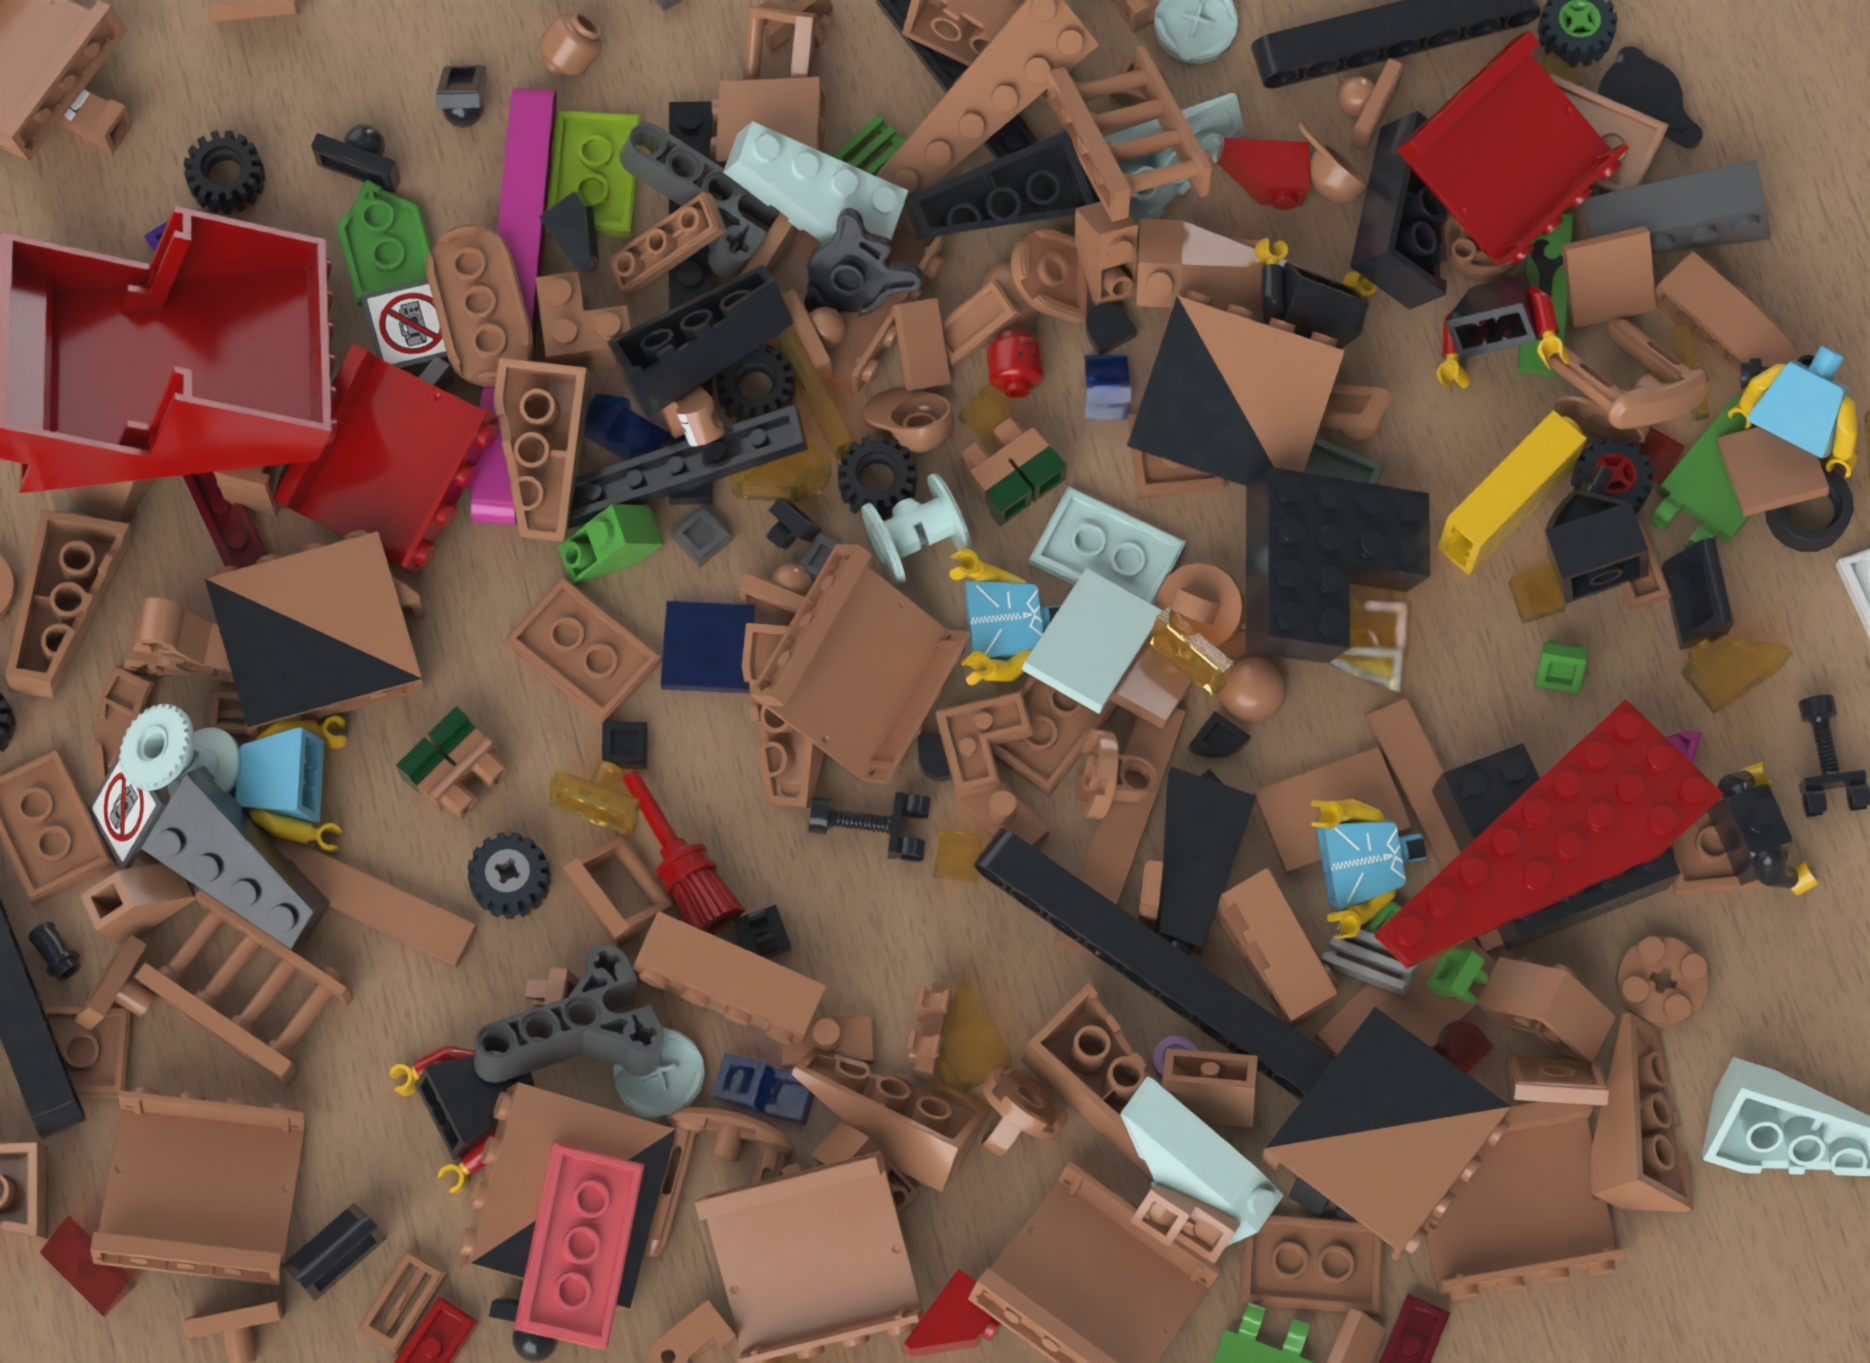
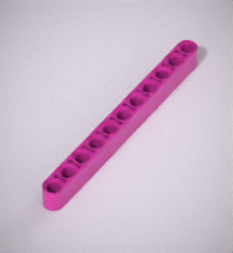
[471,87,557,525]

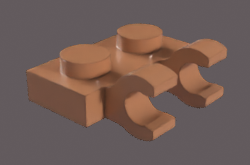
[904,982,952,1083]

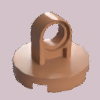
[1155,563,1245,652]
[1075,729,1158,820]
[981,1066,1068,1158]

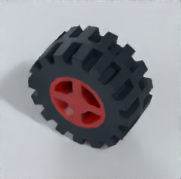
[1571,437,1654,514]

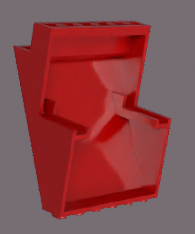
[0,206,337,493]

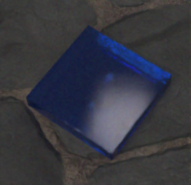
[660,601,755,694]

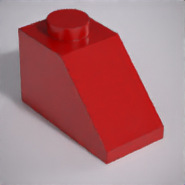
[1217,137,1310,210]
[903,1268,1002,1357]

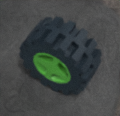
[1538,0,1617,68]

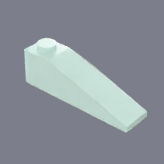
[1077,93,1246,231]
[1702,1057,1870,1176]
[1120,1077,1284,1246]

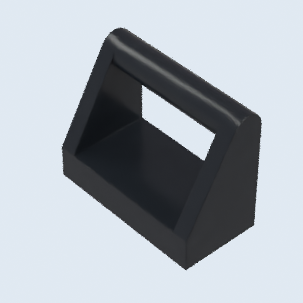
[539,191,599,271]
[1661,538,1734,650]
[284,1203,386,1301]

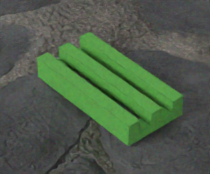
[832,114,906,176]

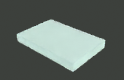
[1029,486,1186,606]
[1022,567,1163,714]

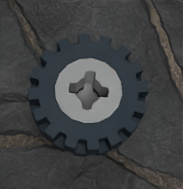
[467,832,551,919]

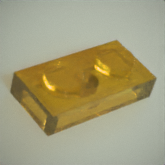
[1148,607,1234,697]

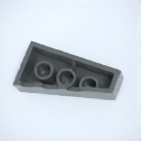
[1585,160,1770,254]

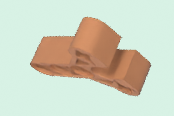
[124,597,235,684]

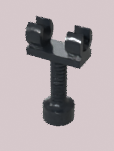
[1798,695,1870,817]
[808,792,930,862]

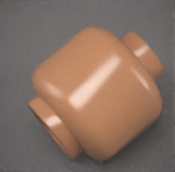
[539,12,602,76]

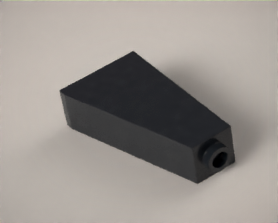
[1159,766,1256,956]

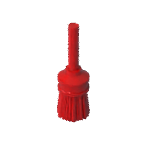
[622,770,746,935]

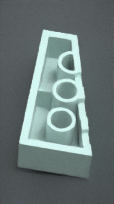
[723,121,908,242]

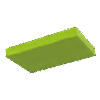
[545,110,642,237]

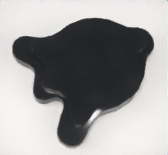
[1597,47,1703,149]
[804,208,924,317]

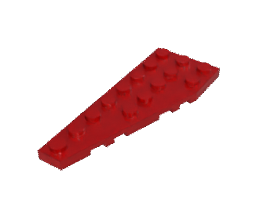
[1374,699,1724,969]

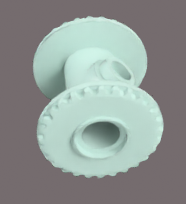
[861,474,972,585]
[119,704,240,797]

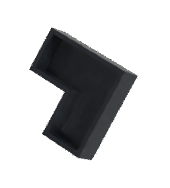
[1246,467,1430,664]
[1432,743,1681,951]

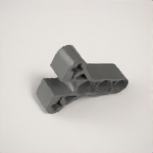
[619,122,780,278]
[474,945,664,1083]

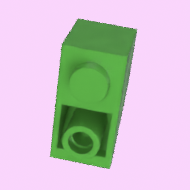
[558,504,664,585]

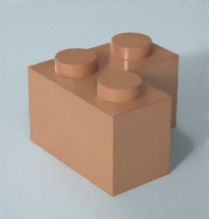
[535,272,631,371]
[1476,957,1616,1064]

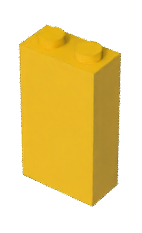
[1437,410,1587,576]

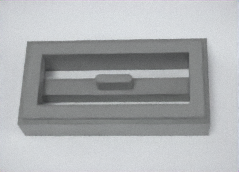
[1321,924,1423,997]

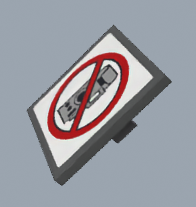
[360,279,449,370]
[88,752,167,870]

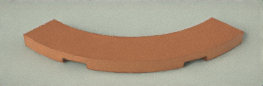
[93,665,196,890]

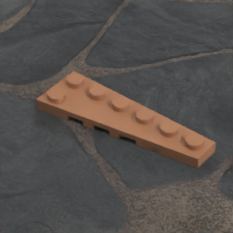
[875,0,1099,211]

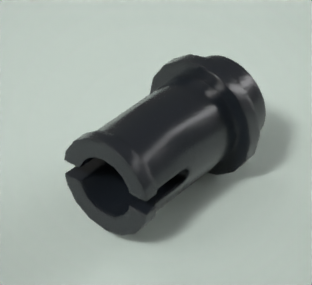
[28,921,81,981]

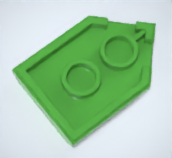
[336,179,432,306]

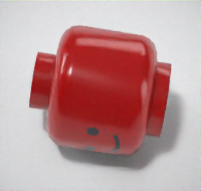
[987,330,1045,398]

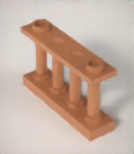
[1047,45,1215,222]
[134,889,353,1087]

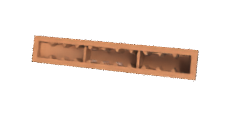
[1655,251,1860,471]

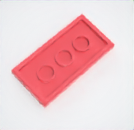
[513,1143,645,1350]

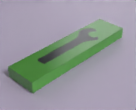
[1517,213,1574,378]

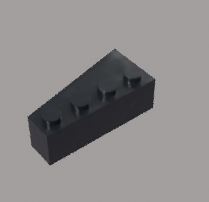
[904,131,1096,239]

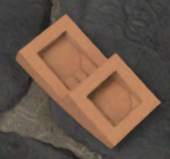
[1130,1185,1241,1264]

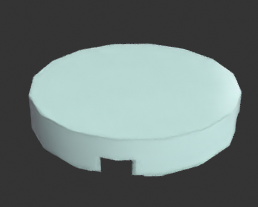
[1153,0,1238,64]
[613,1027,705,1120]

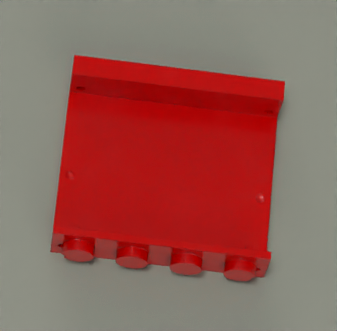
[1396,30,1629,266]
[272,343,499,575]

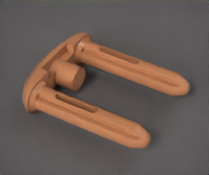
[1549,318,1709,429]
[644,1107,795,1257]

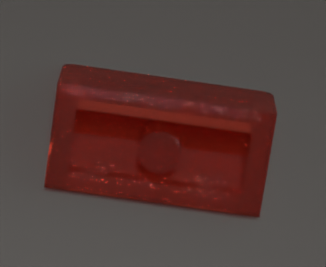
[40,1215,137,1317]

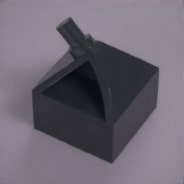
[1545,465,1649,604]

